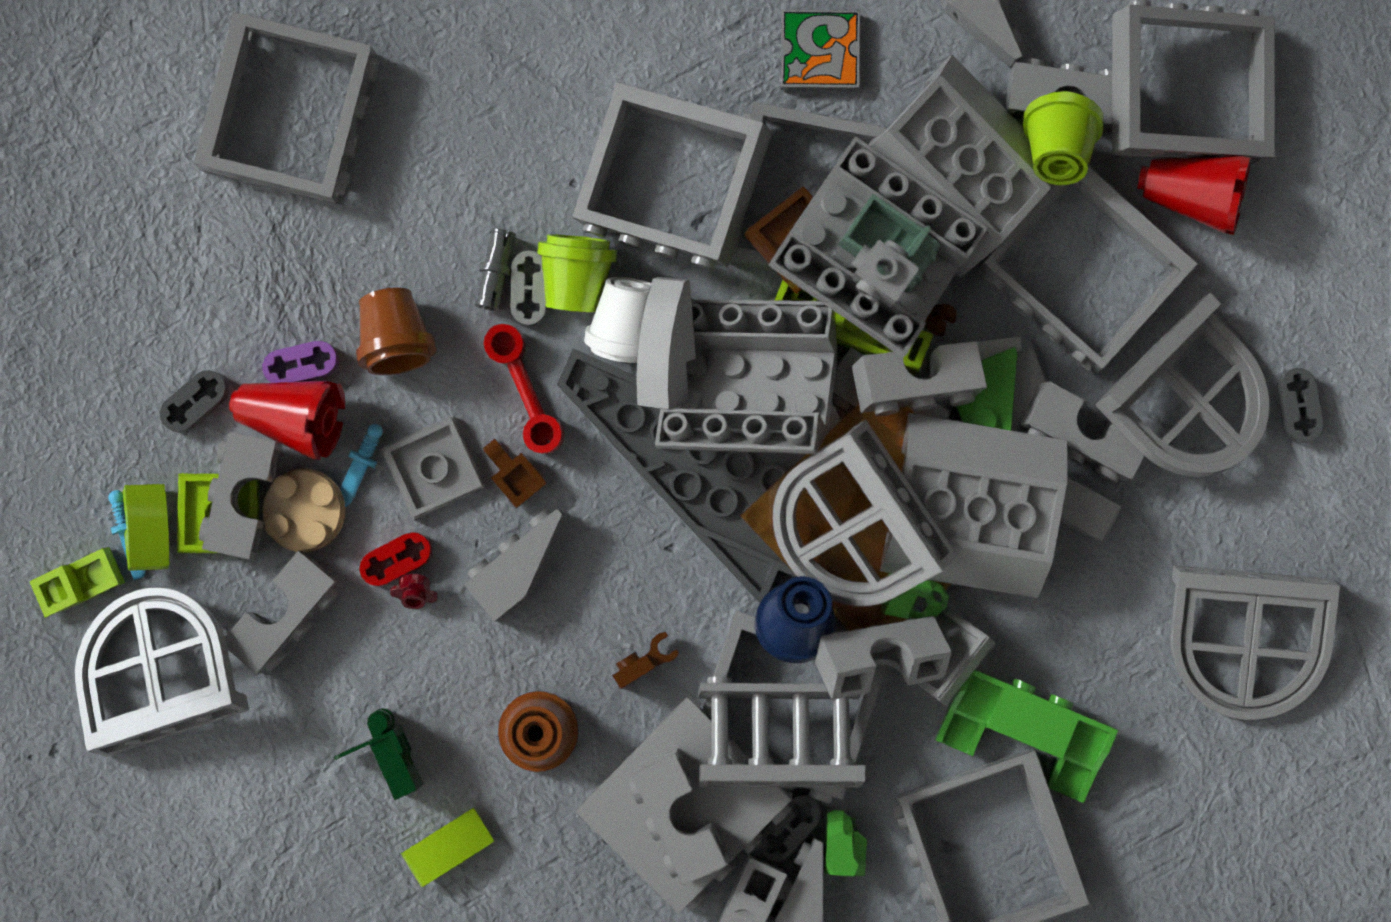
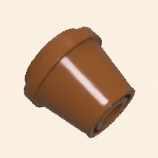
[356,287,437,375]
[498,691,578,772]

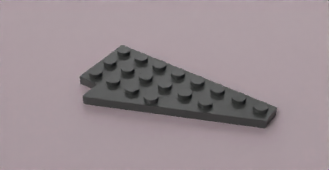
[557,349,859,602]

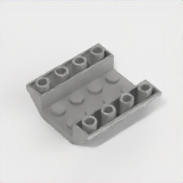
[868,55,1053,278]
[768,136,988,358]
[655,299,837,454]
[880,413,1067,598]

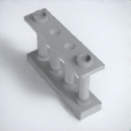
[698,677,865,788]

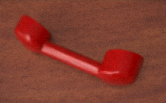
[483,324,565,454]

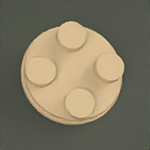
[263,468,345,552]

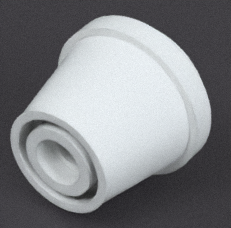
[584,277,652,363]

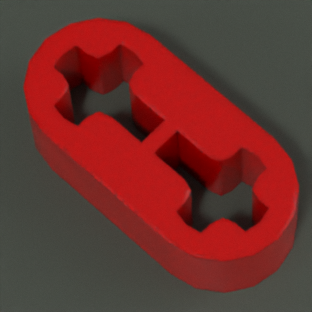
[359,532,432,586]

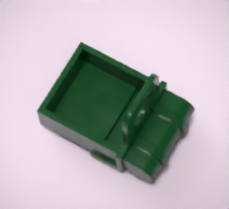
[334,708,423,800]

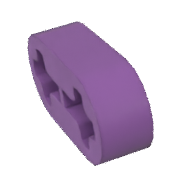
[262,341,339,383]

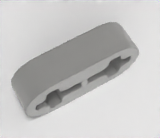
[510,250,547,327]

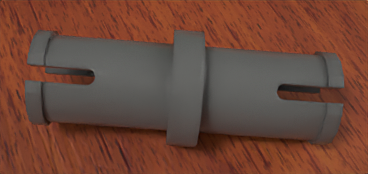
[475,228,515,311]

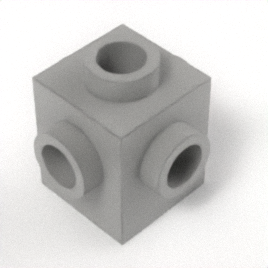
[851,240,920,307]

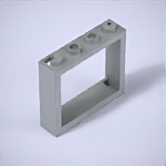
[1112,0,1275,164]
[193,12,380,204]
[572,82,772,269]
[730,102,888,272]
[979,166,1197,373]
[702,611,887,804]
[892,749,1089,922]

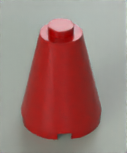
[1137,156,1251,235]
[229,381,346,460]

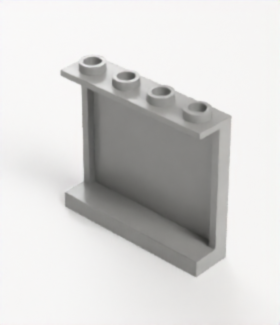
[575,693,793,914]

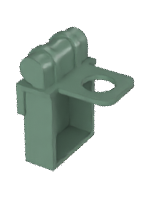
[838,194,941,293]

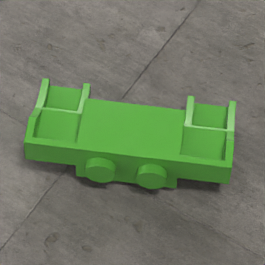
[935,670,1118,803]

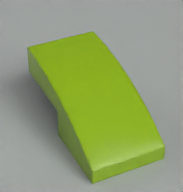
[122,484,170,571]
[29,547,125,618]
[400,807,495,888]

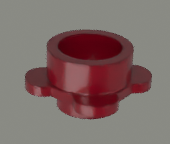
[390,574,438,609]

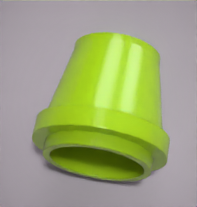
[1023,91,1104,185]
[537,234,617,312]

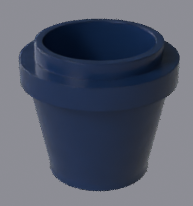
[754,576,836,663]

